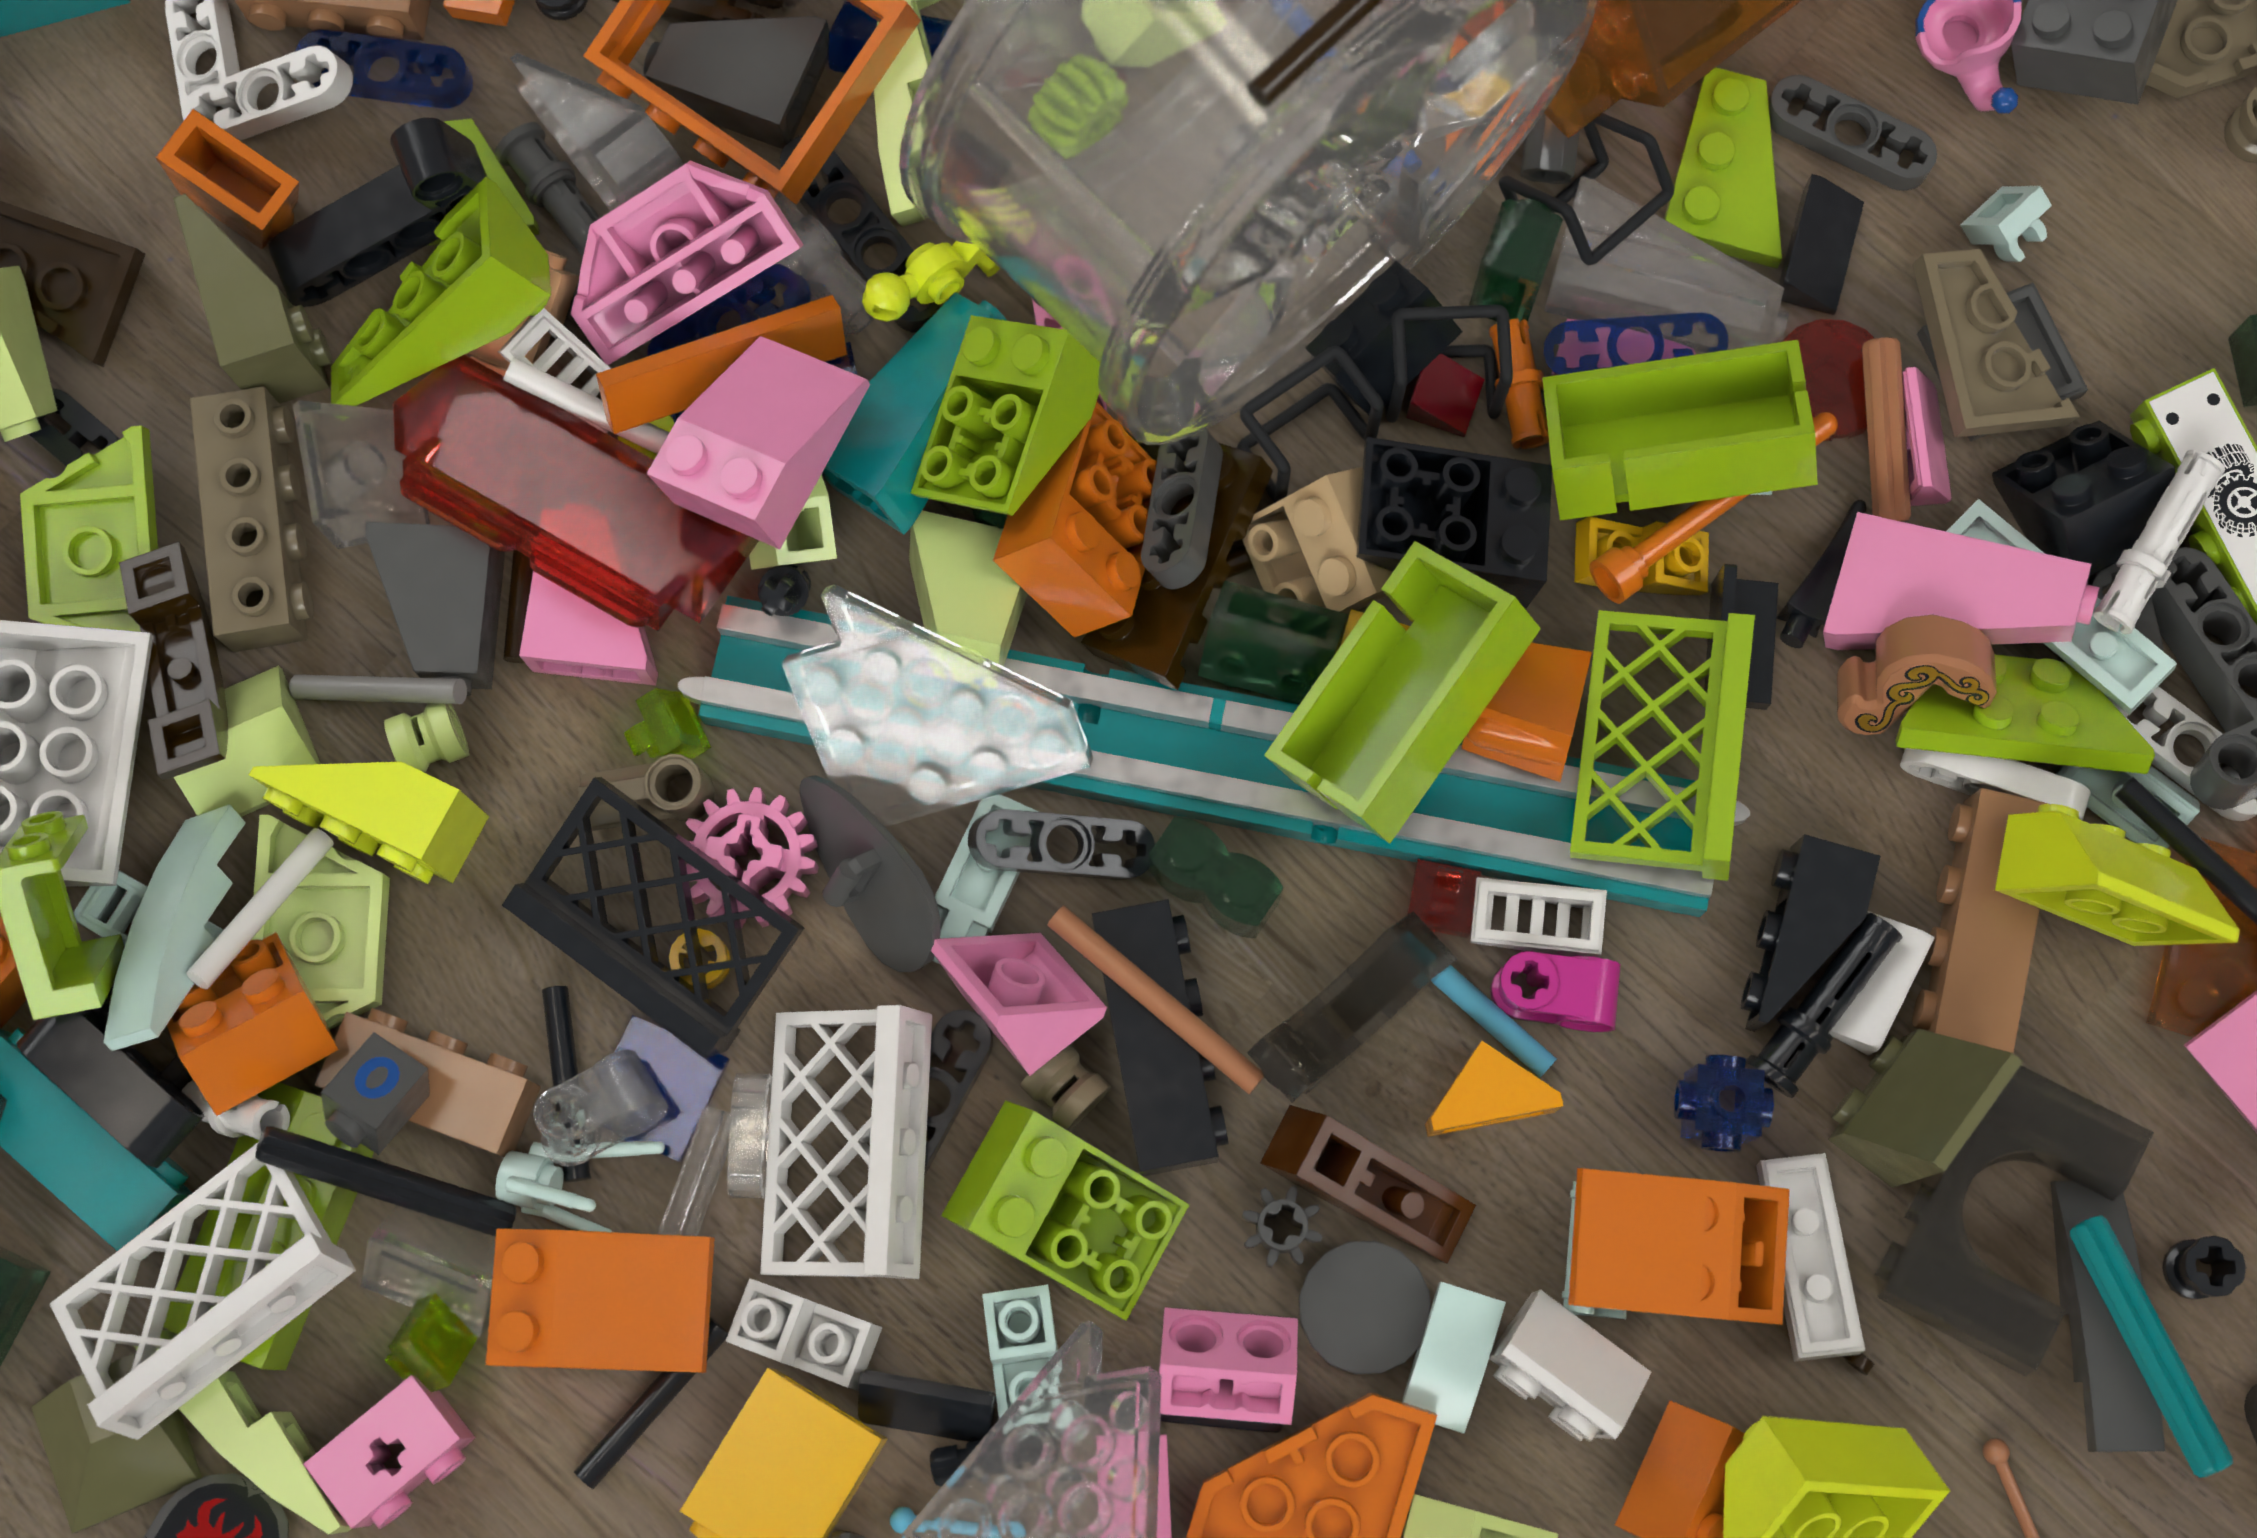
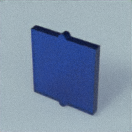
[583,1015,730,1163]

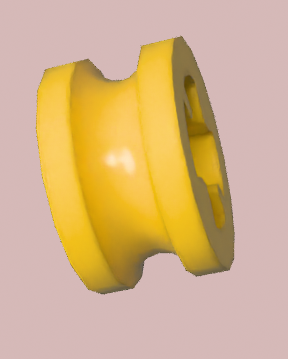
[669,928,731,990]

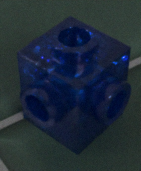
[1674,1055,1774,1152]

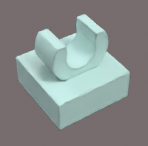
[1960,186,2052,262]

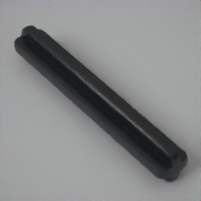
[255,1126,517,1237]

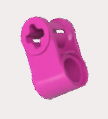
[1490,951,1621,1032]

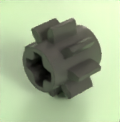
[1242,1185,1323,1268]

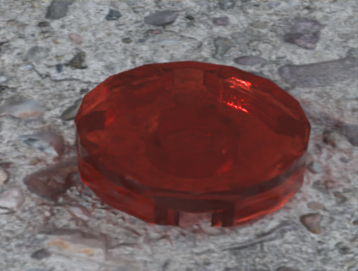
[1781,319,1875,441]

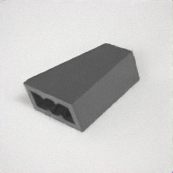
[643,16,833,149]
[365,522,506,697]

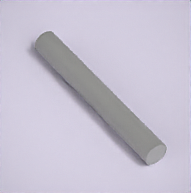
[289,674,467,704]

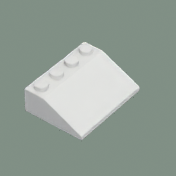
[0,620,153,886]

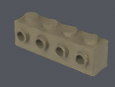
[190,386,314,652]

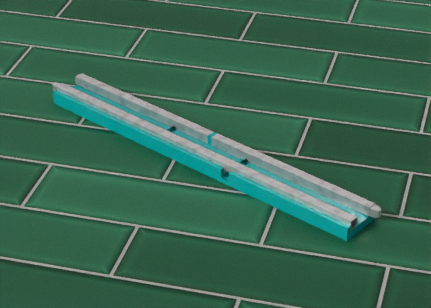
[678,595,1750,917]

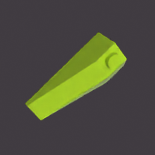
[331,177,551,413]

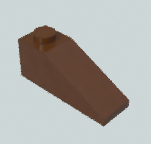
[1260,1105,1476,1264]

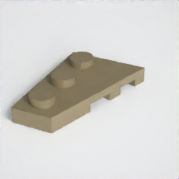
[1912,249,2080,438]

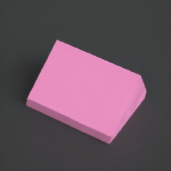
[931,933,1107,1076]

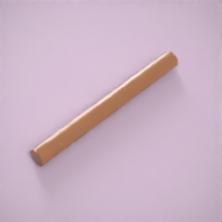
[1047,906,1266,1095]

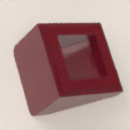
[1406,353,1485,437]

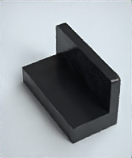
[1704,563,1779,710]

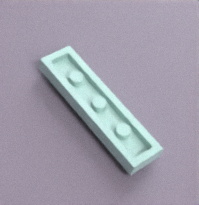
[1946,499,2177,715]

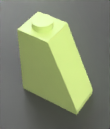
[0,265,58,442]
[909,510,1028,688]

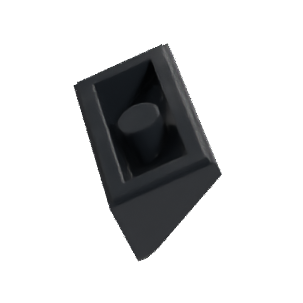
[1775,174,1864,315]
[858,1370,997,1442]

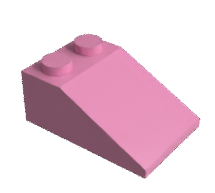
[647,336,870,549]

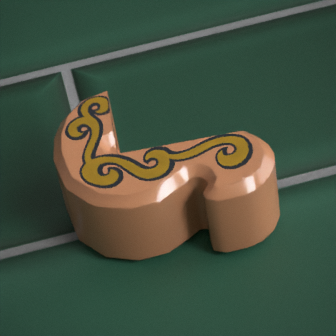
[1837,614,1997,735]

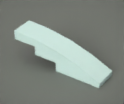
[103,804,246,1051]

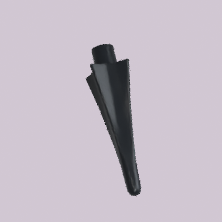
[1776,499,1867,648]

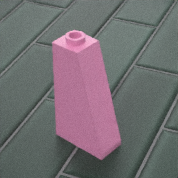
[1823,512,2100,650]

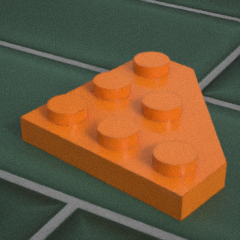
[1186,1392,1437,1538]

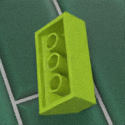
[163,1082,374,1370]

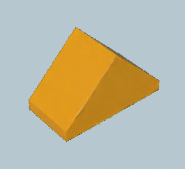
[1425,1041,1564,1137]

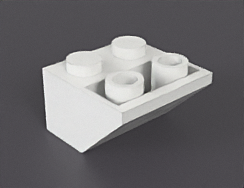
[1489,1289,1651,1442]

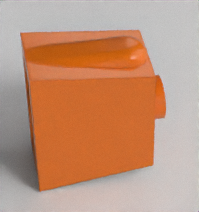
[156,109,299,249]
[1461,643,1592,782]

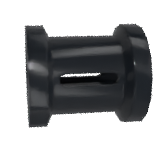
[2162,1236,2246,1300]

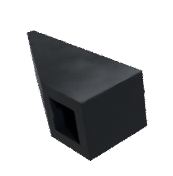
[1741,834,1881,1032]

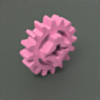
[685,787,819,929]

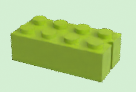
[1542,340,1818,521]
[1264,541,1541,844]

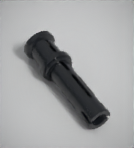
[1744,913,1903,1098]

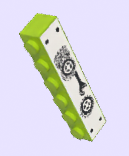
[2129,368,2257,625]

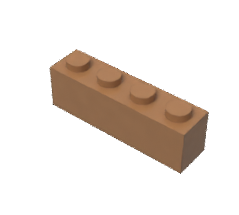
[1912,788,2049,1053]

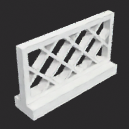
[760,1005,932,1279]
[50,1143,356,1440]

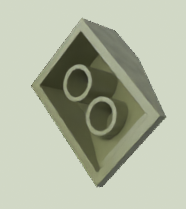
[173,194,332,404]
[1828,1029,2024,1188]

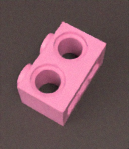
[1156,1308,1298,1425]

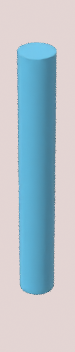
[1394,929,1557,1078]

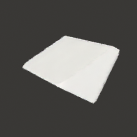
[1829,911,1935,1055]

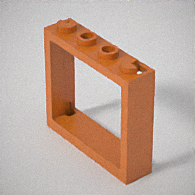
[583,0,921,205]

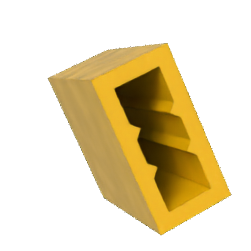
[680,1368,888,1538]

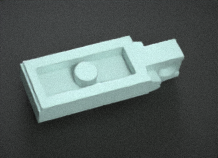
[932,789,1039,965]

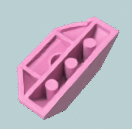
[571,160,804,365]

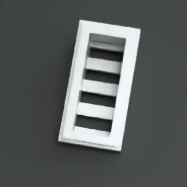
[498,308,611,440]
[1470,877,1607,958]

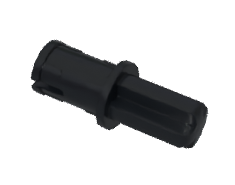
[758,564,811,616]

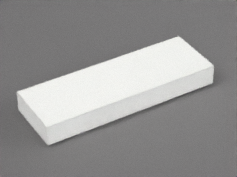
[1756,1153,1865,1362]

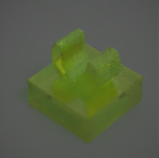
[624,688,712,760]
[384,1293,478,1393]

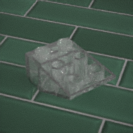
[510,53,684,211]

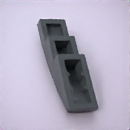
[2051,1181,2165,1452]

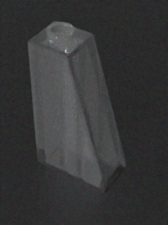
[1543,176,1789,353]

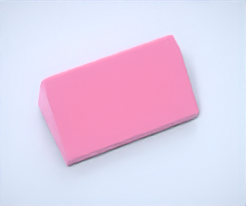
[1902,367,1951,506]

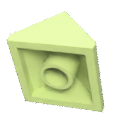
[174,666,321,817]

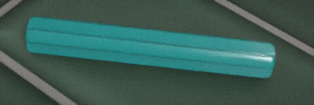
[2070,1215,2233,1478]

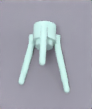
[495,1141,665,1232]

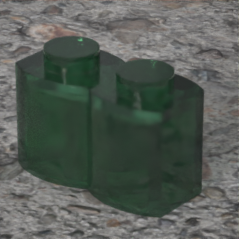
[1149,817,1283,938]

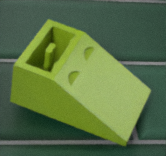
[910,315,1111,516]
[941,1100,1190,1321]

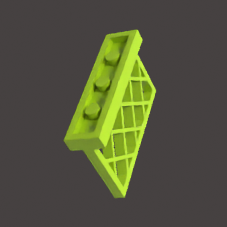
[1570,610,1755,881]

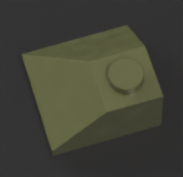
[31,1353,202,1533]

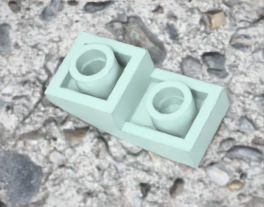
[1402,1282,1506,1434]
[982,1285,1068,1435]

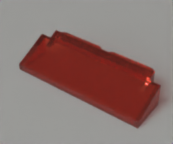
[393,355,759,631]

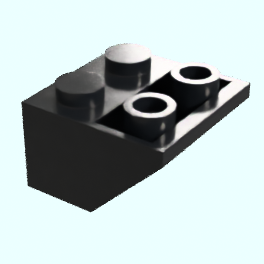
[1992,420,2176,576]

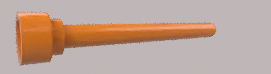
[1590,412,1838,604]

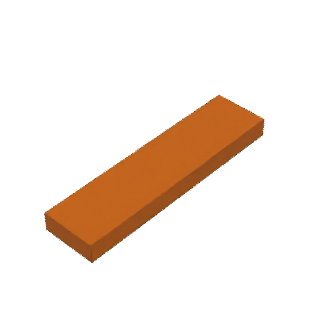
[596,295,847,434]

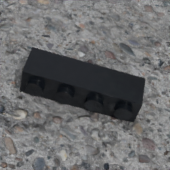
[1092,899,1228,1177]

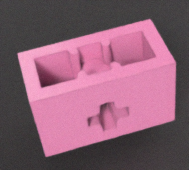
[303,1375,475,1529]

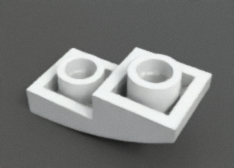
[726,1278,882,1391]

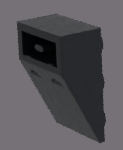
[1356,437,1552,609]

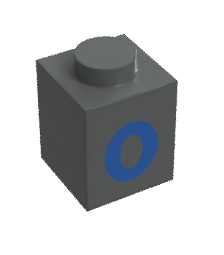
[321,1032,430,1155]

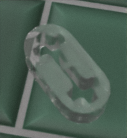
[727,1073,772,1199]

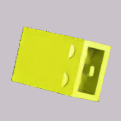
[248,761,489,884]

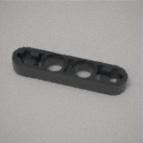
[780,135,943,333]

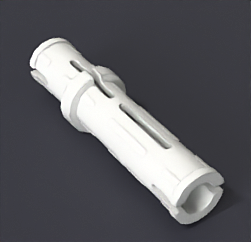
[2093,450,2225,634]

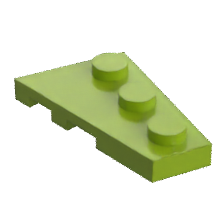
[1659,65,1782,269]

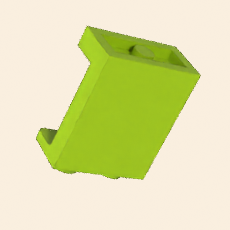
[0,811,125,1020]

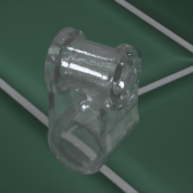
[533,1049,668,1166]

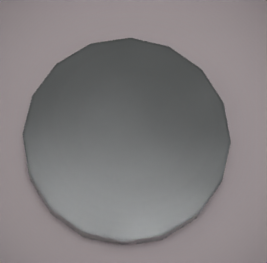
[1298,1241,1431,1374]

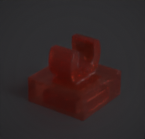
[1405,859,1481,938]

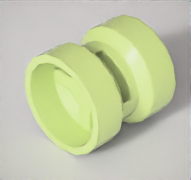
[384,703,469,772]

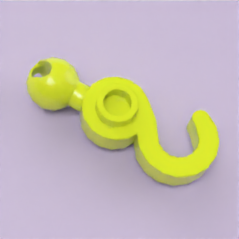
[862,215,1019,322]

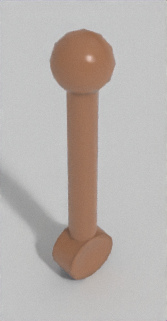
[1983,1438,2040,1538]

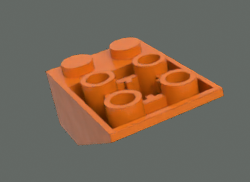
[993,402,1157,638]
[1568,1168,1790,1325]

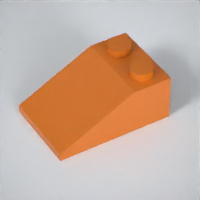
[486,1229,715,1373]

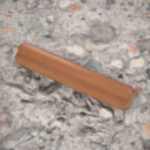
[1862,337,1911,522]

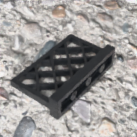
[502,777,804,1059]

